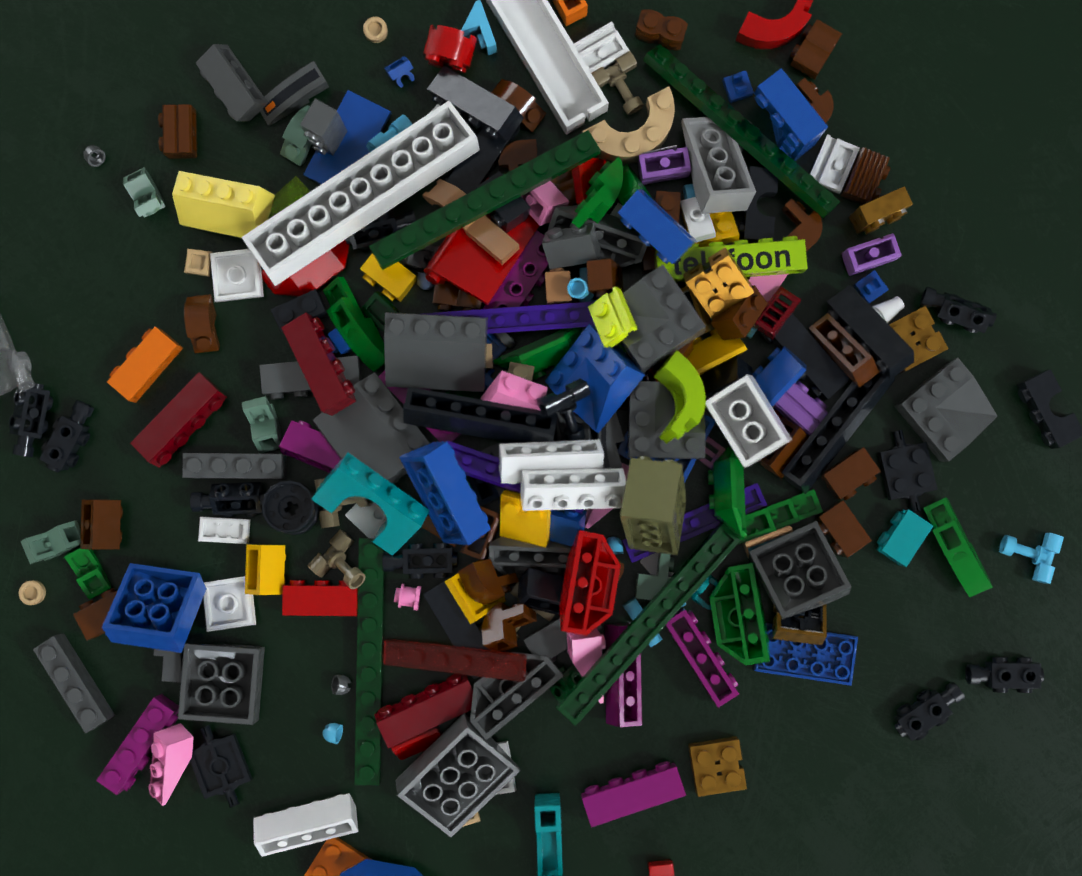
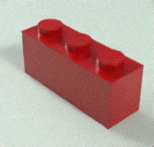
[282,580,358,616]

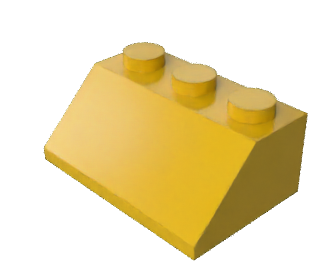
[687,329,748,375]

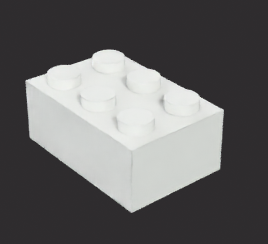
[705,375,792,468]

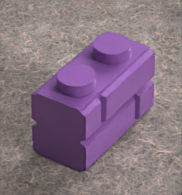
[637,147,691,185]
[841,233,901,276]
[773,381,828,436]

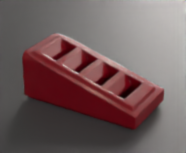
[753,286,801,340]

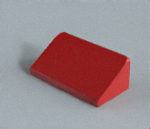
[391,725,443,760]

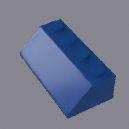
[753,346,807,407]
[399,442,491,545]

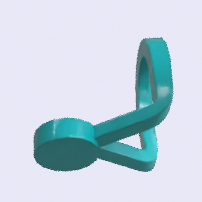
[691,575,719,610]

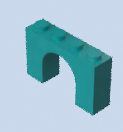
[311,452,430,556]
[535,793,563,876]

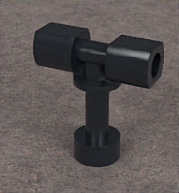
[538,378,590,441]

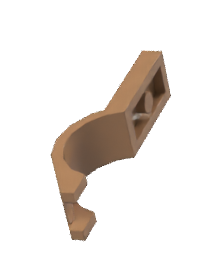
[423,179,519,265]

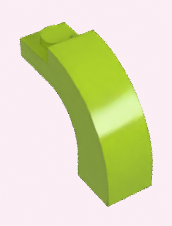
[653,350,706,444]

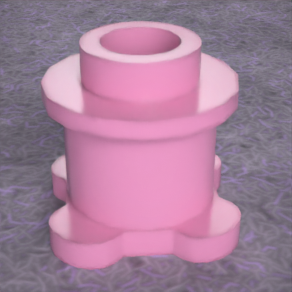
[394,583,422,611]

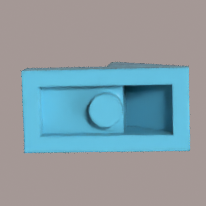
[461,0,497,55]

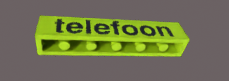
[654,236,808,283]

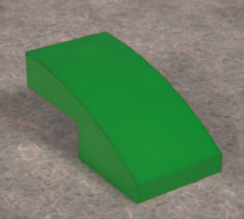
[64,546,111,600]

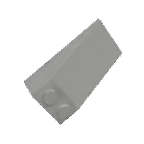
[681,117,756,214]

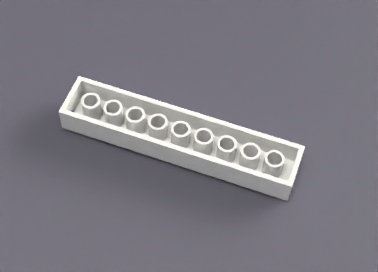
[242,101,480,286]

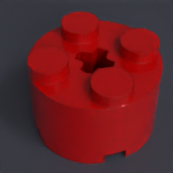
[423,25,477,74]

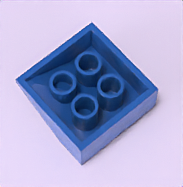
[754,68,828,161]
[545,324,645,433]
[102,563,207,653]

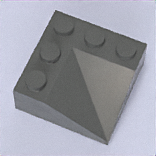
[620,265,706,373]
[894,358,998,462]
[627,381,705,459]
[749,521,851,619]
[178,643,265,725]

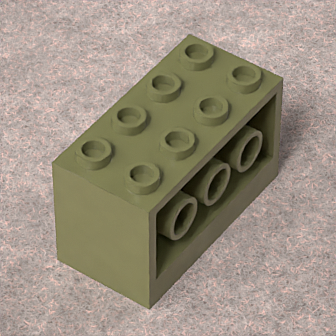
[620,456,687,556]

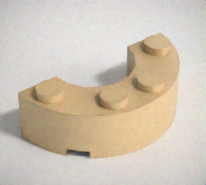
[582,86,675,164]

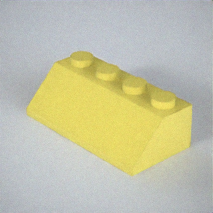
[172,171,275,238]

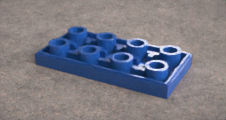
[303,90,392,185]
[753,623,858,686]

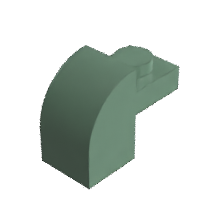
[280,105,311,166]
[123,167,166,218]
[242,396,282,454]
[20,520,81,564]
[634,553,674,600]

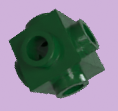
[549,665,582,703]

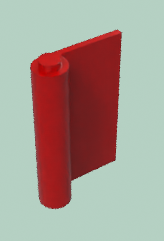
[424,178,540,305]

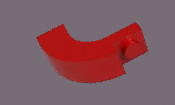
[735,0,813,49]

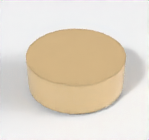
[363,17,388,43]
[19,580,46,605]

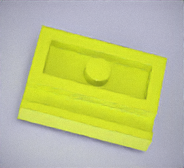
[588,286,637,348]

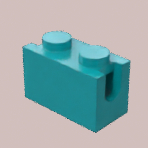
[876,509,933,567]

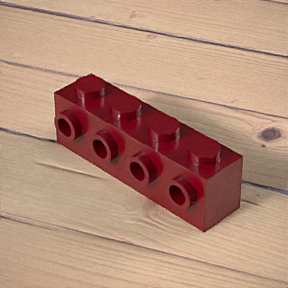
[281,313,356,416]
[130,372,227,468]
[374,672,473,749]

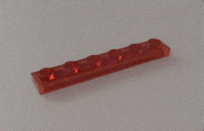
[383,639,526,682]

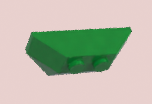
[493,327,584,380]
[708,445,747,540]
[709,563,770,666]

